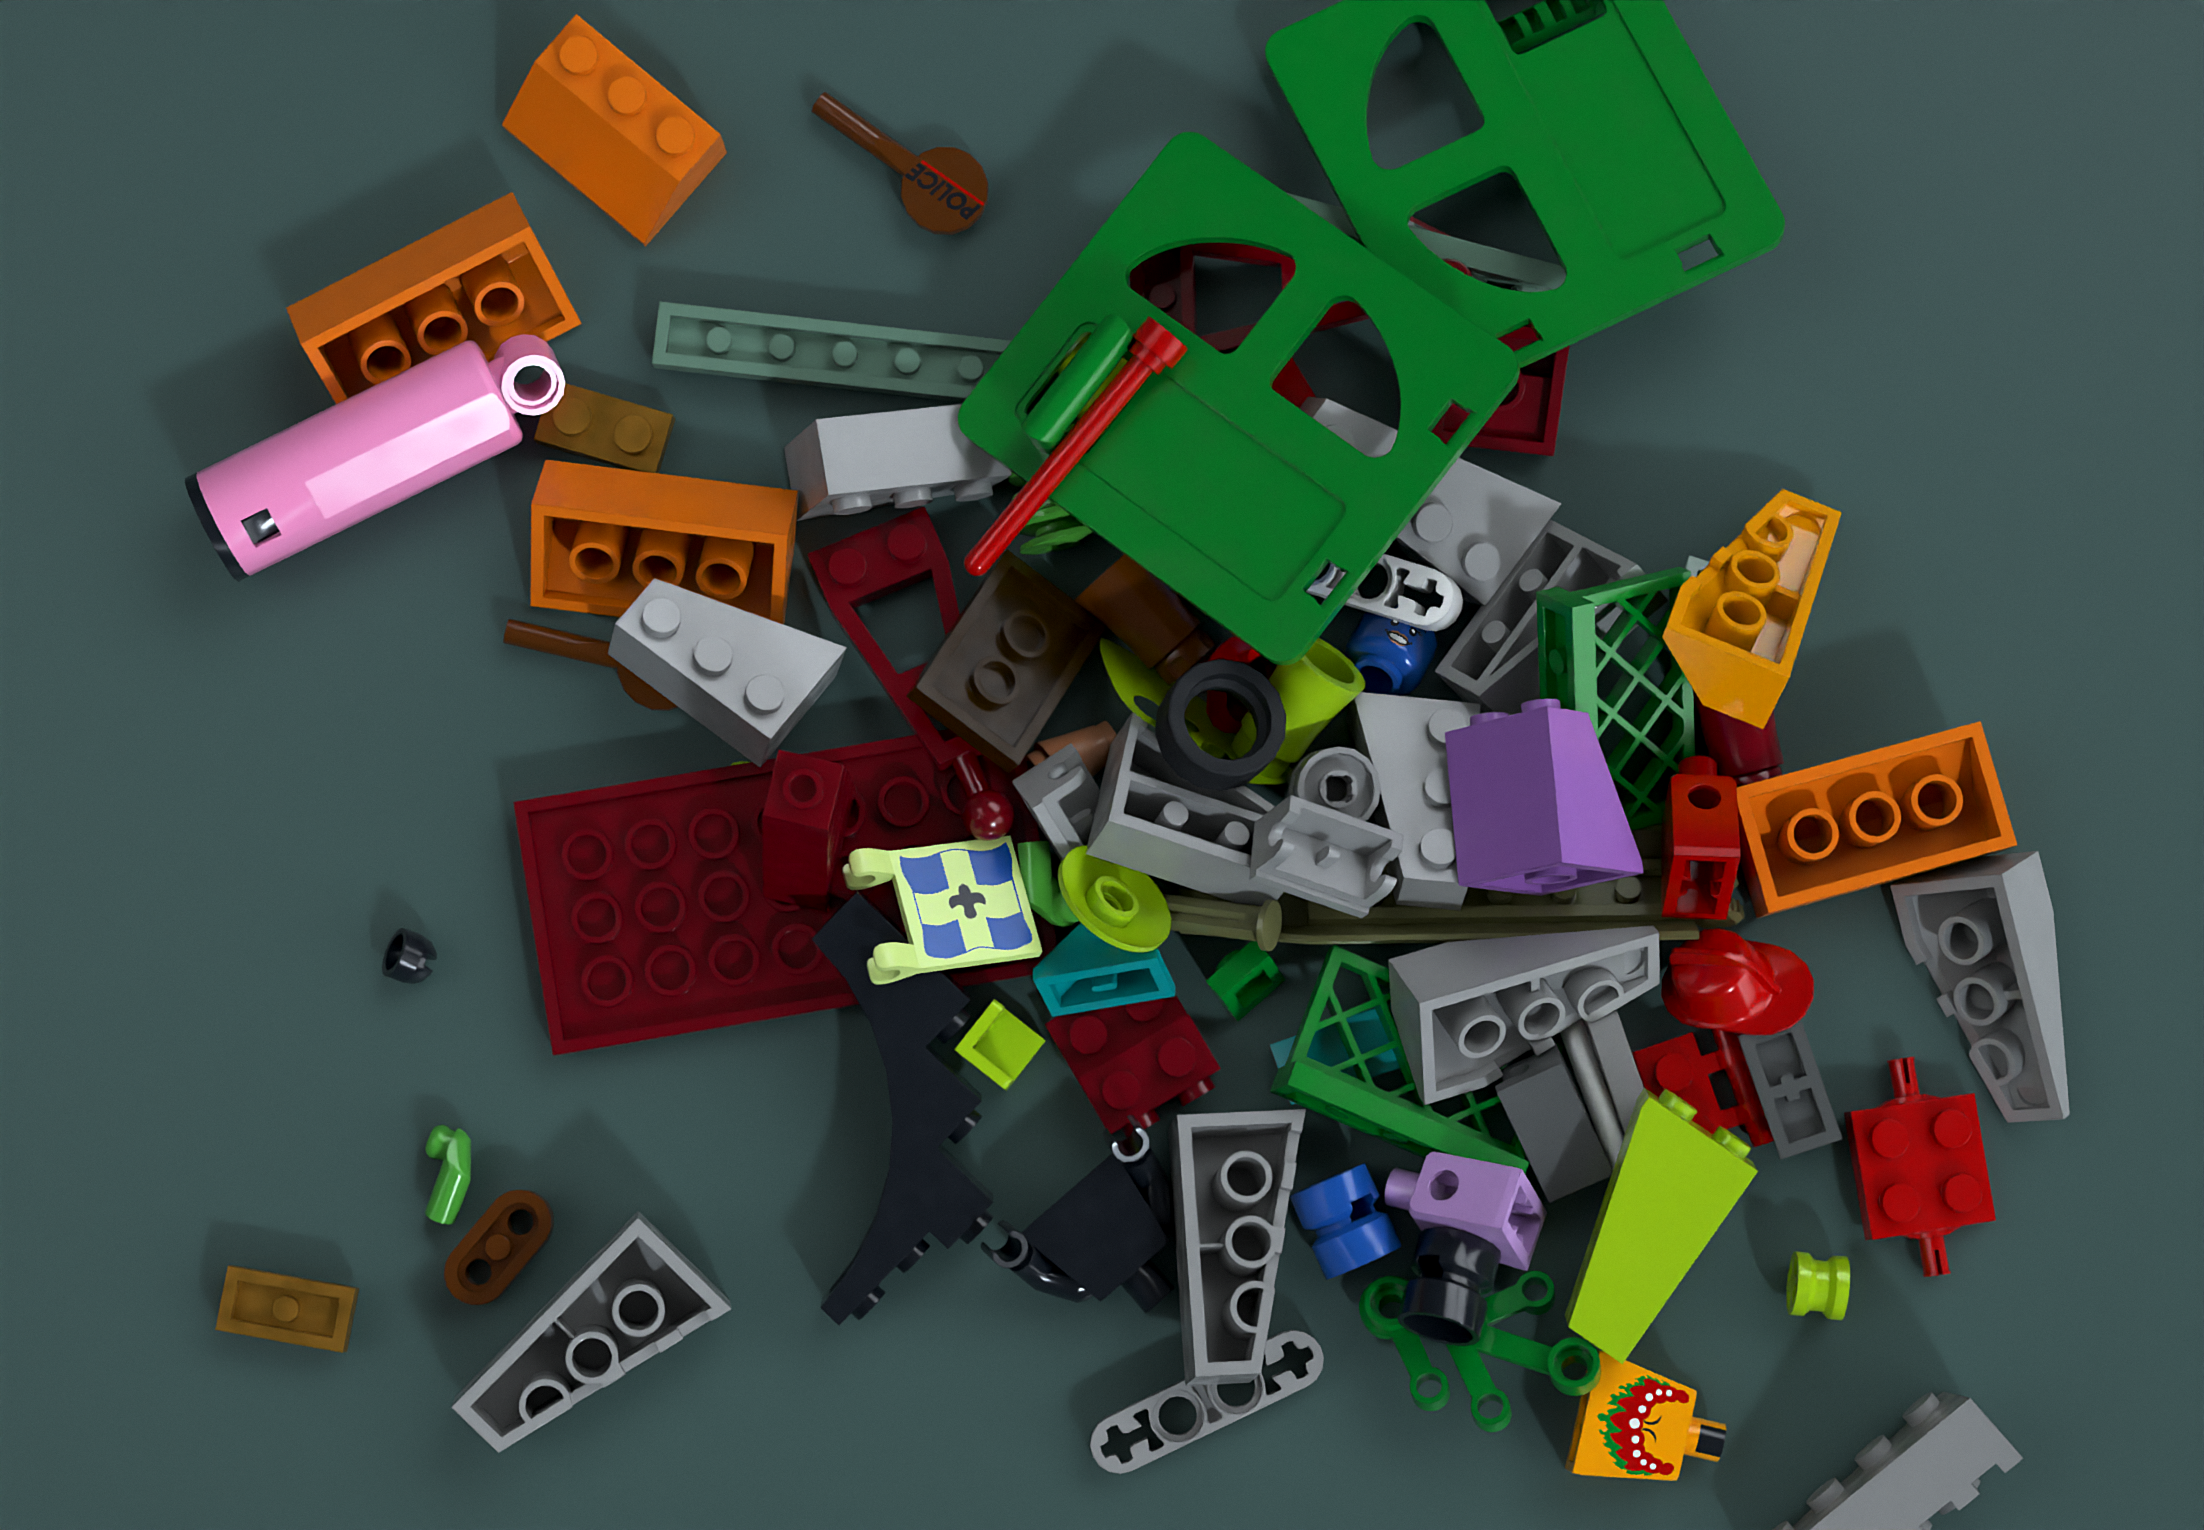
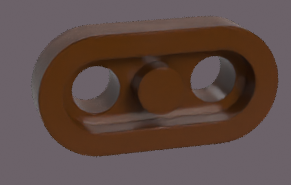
[444,1190,554,1305]

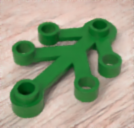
[1359,1271,1601,1432]

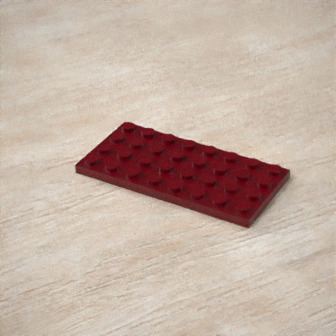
[513,729,1057,1056]

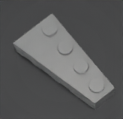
[1299,397,1562,606]
[1168,1109,1306,1386]
[451,1211,732,1453]

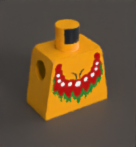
[1565,1350,1726,1481]

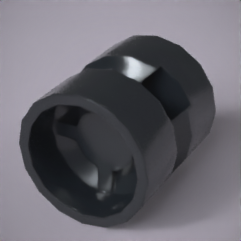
[1397,1227,1501,1346]

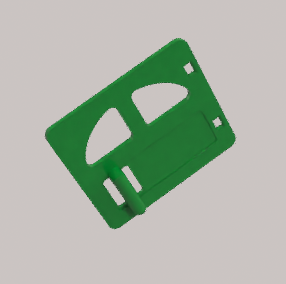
[1265,0,1785,369]
[958,132,1520,665]

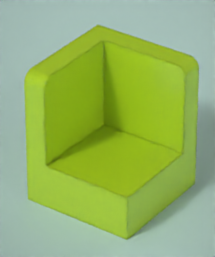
[954,999,1046,1091]

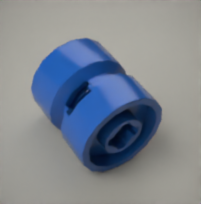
[1289,1163,1402,1280]

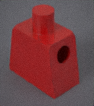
[1661,756,1740,920]

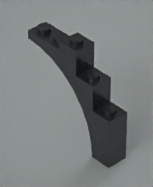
[812,890,994,1325]

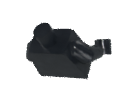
[981,1115,1174,1313]

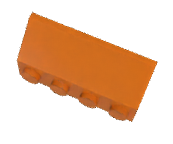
[286,192,582,404]
[530,460,798,625]
[1737,721,2017,919]

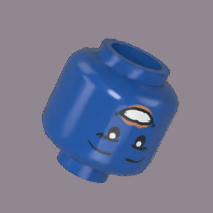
[1344,604,1437,696]

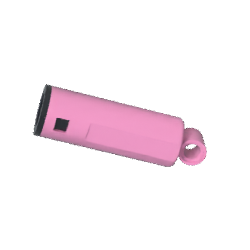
[185,334,565,582]

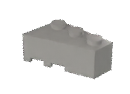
[784,404,1012,521]
[1434,520,1669,716]
[608,578,847,768]
[1346,692,1480,911]
[1086,712,1283,906]

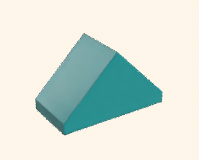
[1033,923,1176,1017]

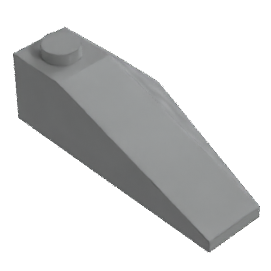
[1890,851,2070,1123]
[1388,925,1660,1105]

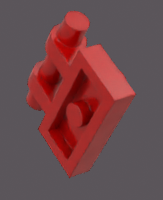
[1632,1029,1773,1148]

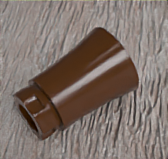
[1074,555,1215,686]

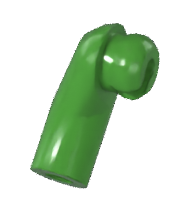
[1017,841,1079,927]
[425,1124,471,1225]

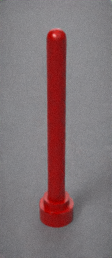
[964,316,1188,576]

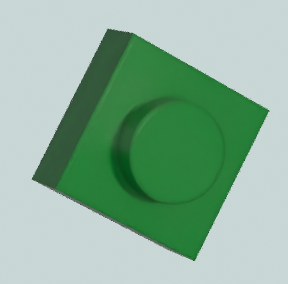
[1206,941,1286,1022]

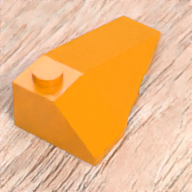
[1662,489,1842,729]

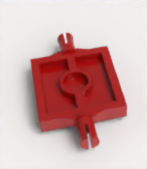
[1844,1056,1996,1277]

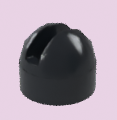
[382,928,437,984]

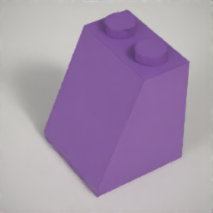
[1445,699,1643,896]

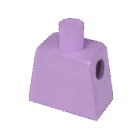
[1385,1151,1547,1271]

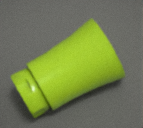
[1231,638,1366,779]

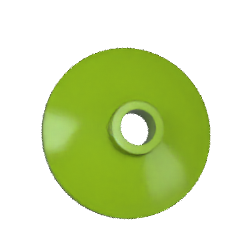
[1058,845,1171,952]

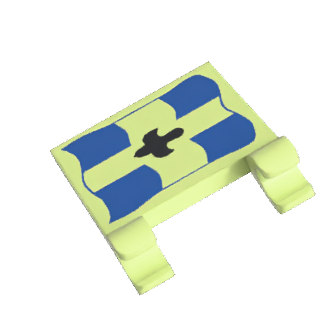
[842,836,1043,985]

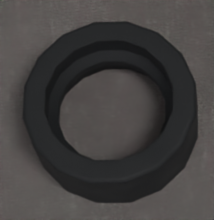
[1155,658,1286,791]

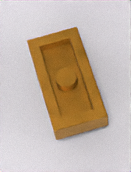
[534,383,676,473]
[215,1265,359,1353]

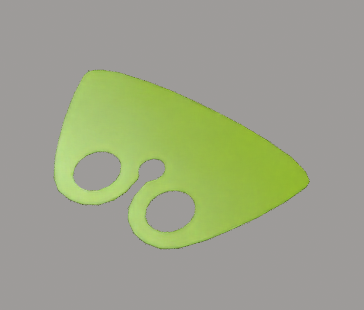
[1100,638,1291,785]

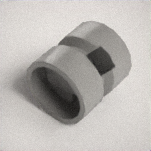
[1284,746,1381,821]

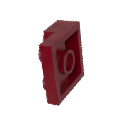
[1431,324,1570,456]
[1044,994,1221,1138]

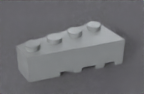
[1772,1391,2024,1530]

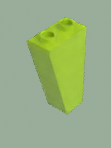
[1565,1088,1758,1364]

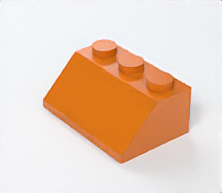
[502,14,727,247]

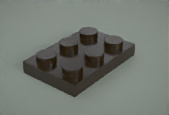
[906,549,1107,774]

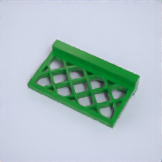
[1536,566,1695,831]
[1270,945,1564,1174]

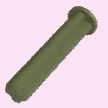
[1163,894,1282,951]

